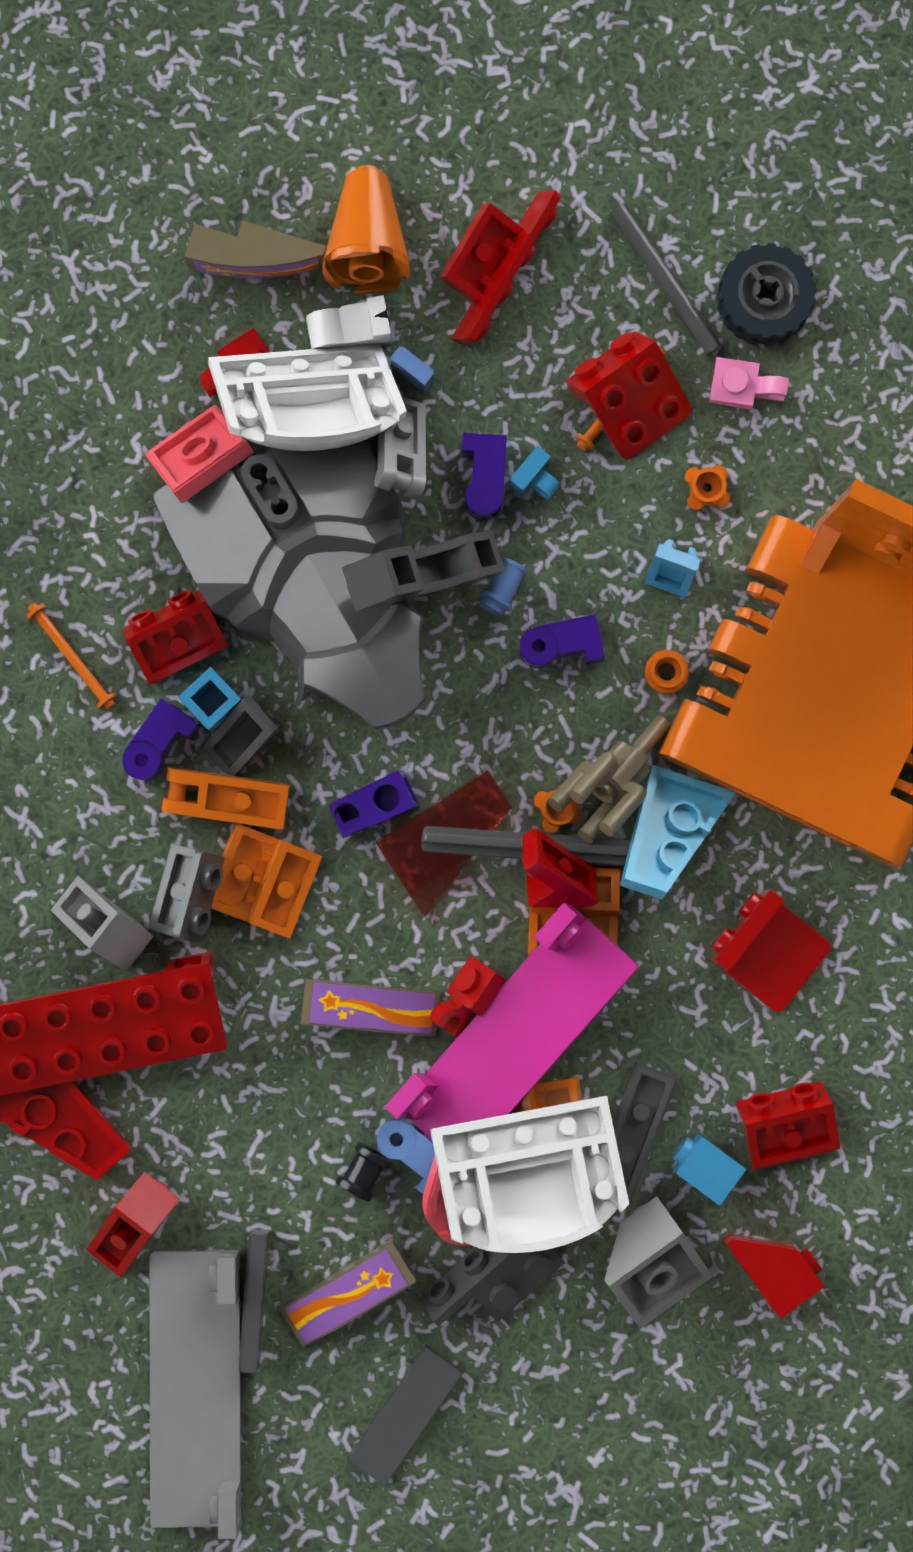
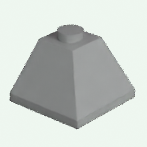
[604,1197,713,1329]

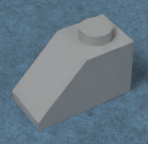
[51,876,153,972]

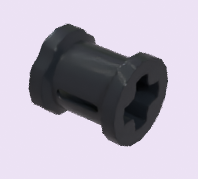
[335,1142,392,1202]

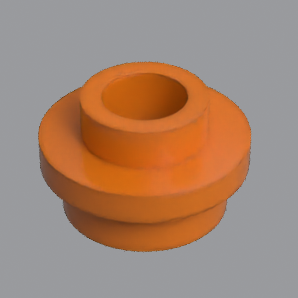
[644,650,689,694]

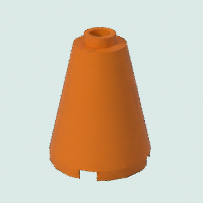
[322,165,410,293]

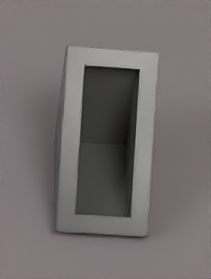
[202,695,282,776]

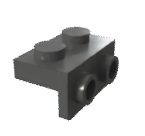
[148,843,225,943]

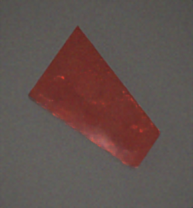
[376,769,512,917]

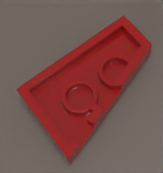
[0,1081,133,1180]

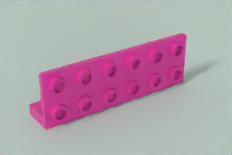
[385,903,639,1142]

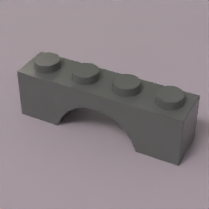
[342,529,505,611]

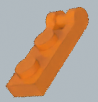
[162,766,290,830]

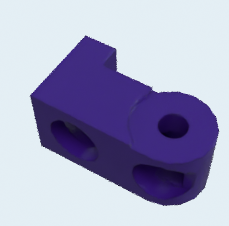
[461,433,507,521]
[520,614,605,668]
[122,698,202,781]
[329,770,420,838]

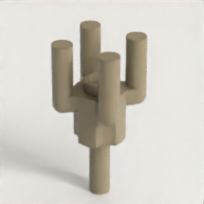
[548,716,670,844]

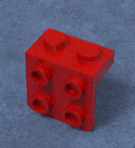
[565,331,692,459]
[709,889,831,1012]

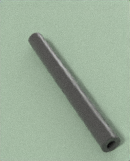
[610,203,722,356]

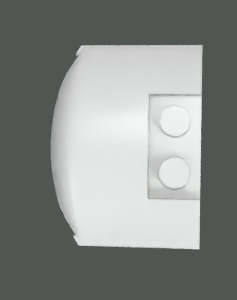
[208,344,407,451]
[430,1096,629,1253]

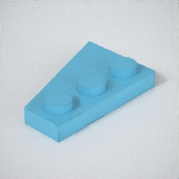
[620,765,736,900]

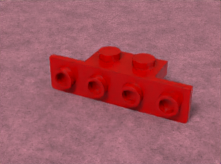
[439,190,562,344]

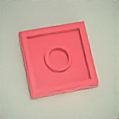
[145,405,254,504]

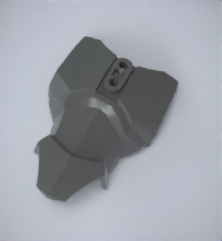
[154,441,433,729]

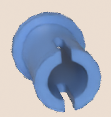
[479,558,527,617]

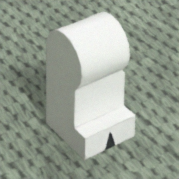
[306,295,392,349]

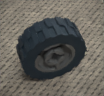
[716,243,817,346]

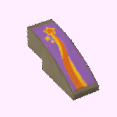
[184,220,326,279]
[300,978,441,1037]
[279,1238,417,1347]

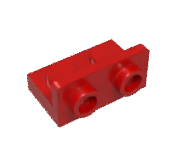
[123,590,229,685]
[736,1082,840,1170]

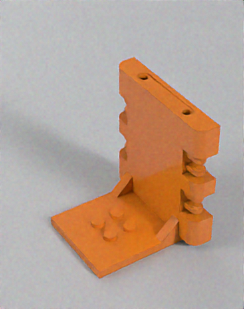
[657,479,913,870]

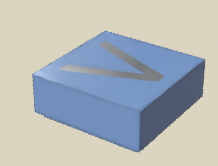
[390,346,434,394]

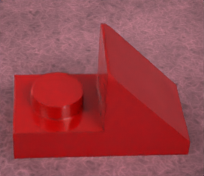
[522,828,598,908]

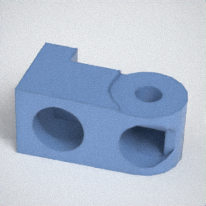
[377,1118,435,1194]

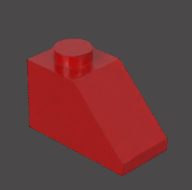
[86,1171,180,1277]
[722,1233,824,1319]

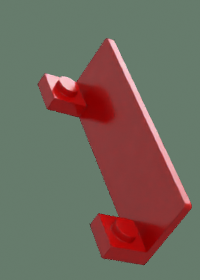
[0,951,227,1096]

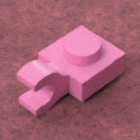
[709,357,789,410]

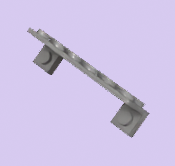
[149,1250,241,1539]

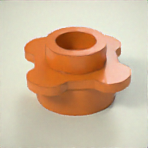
[684,465,730,511]
[534,784,584,833]

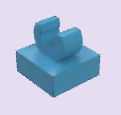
[508,446,560,501]
[644,539,701,598]

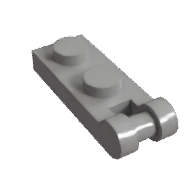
[374,396,426,500]

